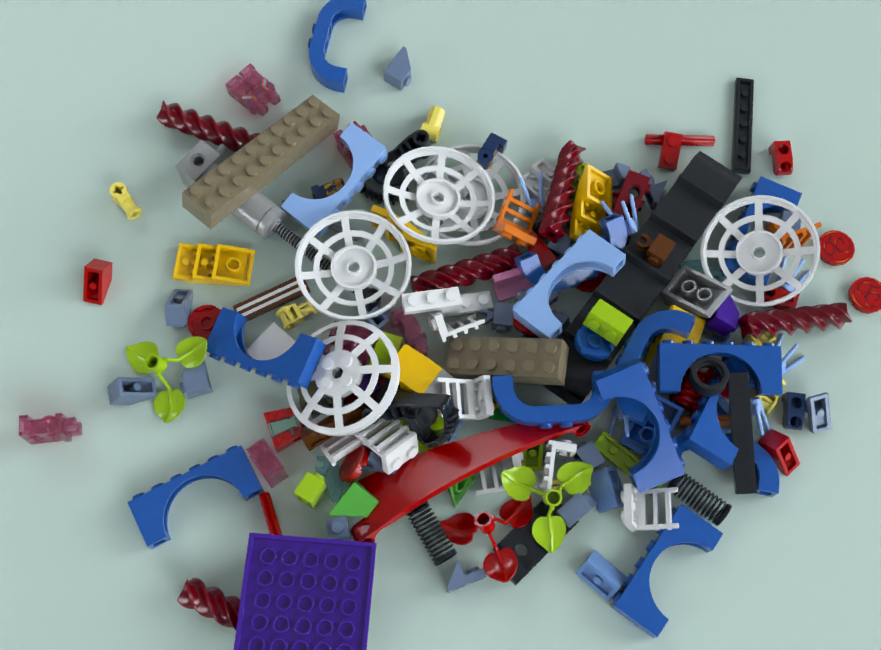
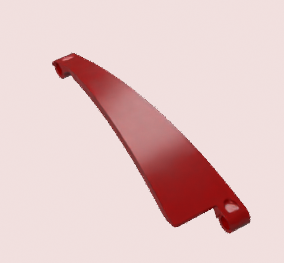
[351,422,591,543]

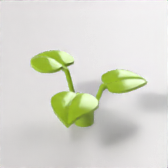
[125,337,207,423]
[501,461,594,553]

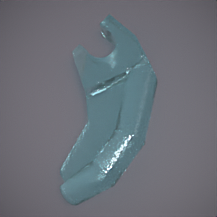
[679,260,724,283]
[315,456,344,502]

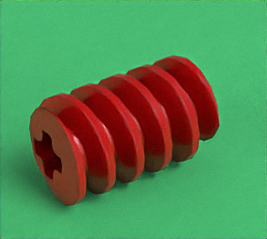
[672,368,710,413]

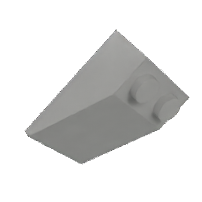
[662,265,733,318]

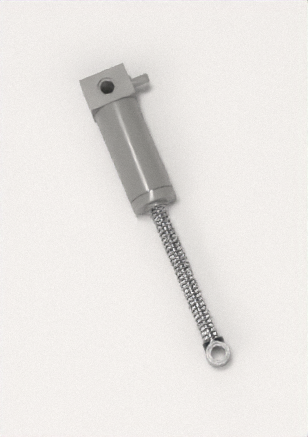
[175,140,381,312]

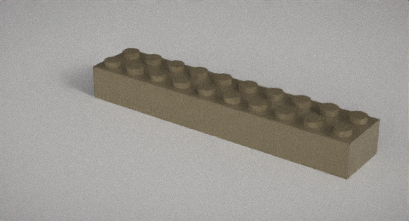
[182,95,340,229]

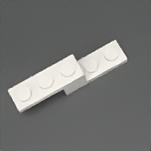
[401,287,494,318]

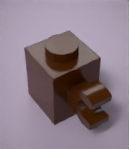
[635,233,676,268]

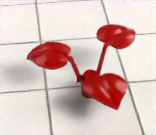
[440,495,533,583]

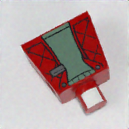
[263,408,313,452]

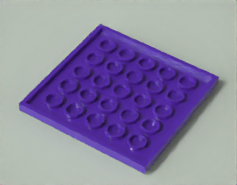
[234,533,377,650]

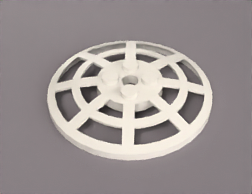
[416,144,526,246]
[383,146,495,245]
[700,195,820,307]
[295,210,412,321]
[286,320,400,436]

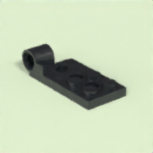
[492,500,579,586]

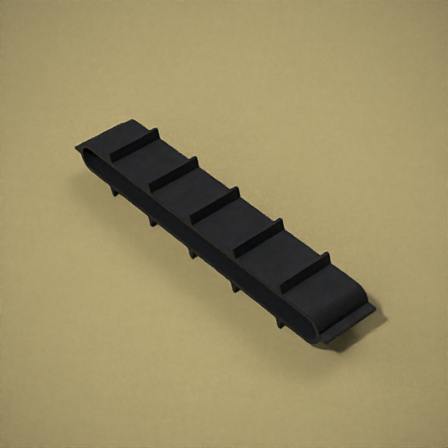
[542,151,743,404]

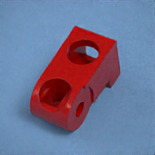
[768,141,793,176]
[764,288,800,310]

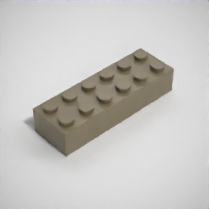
[445,336,569,386]

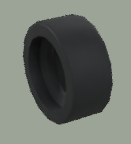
[689,356,729,396]

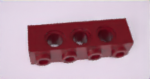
[602,170,651,246]

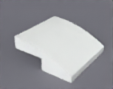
[516,158,555,205]
[247,322,296,360]

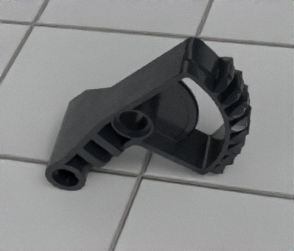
[360,130,431,206]
[362,385,460,448]

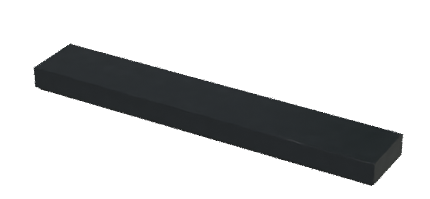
[731,78,754,175]
[727,372,757,494]

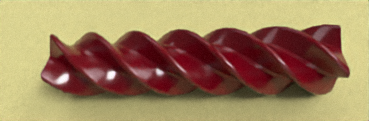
[156,100,260,152]
[538,140,586,243]
[410,243,523,292]
[738,302,852,339]
[177,578,240,631]

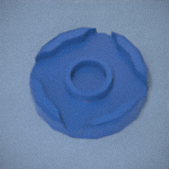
[574,325,614,361]

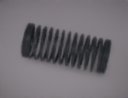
[667,473,732,526]
[406,501,457,566]

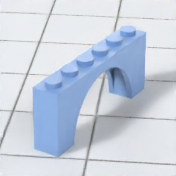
[280,122,388,238]
[513,229,626,339]

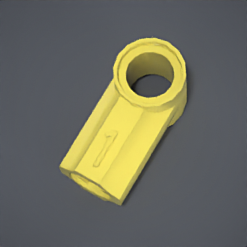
[420,106,445,143]

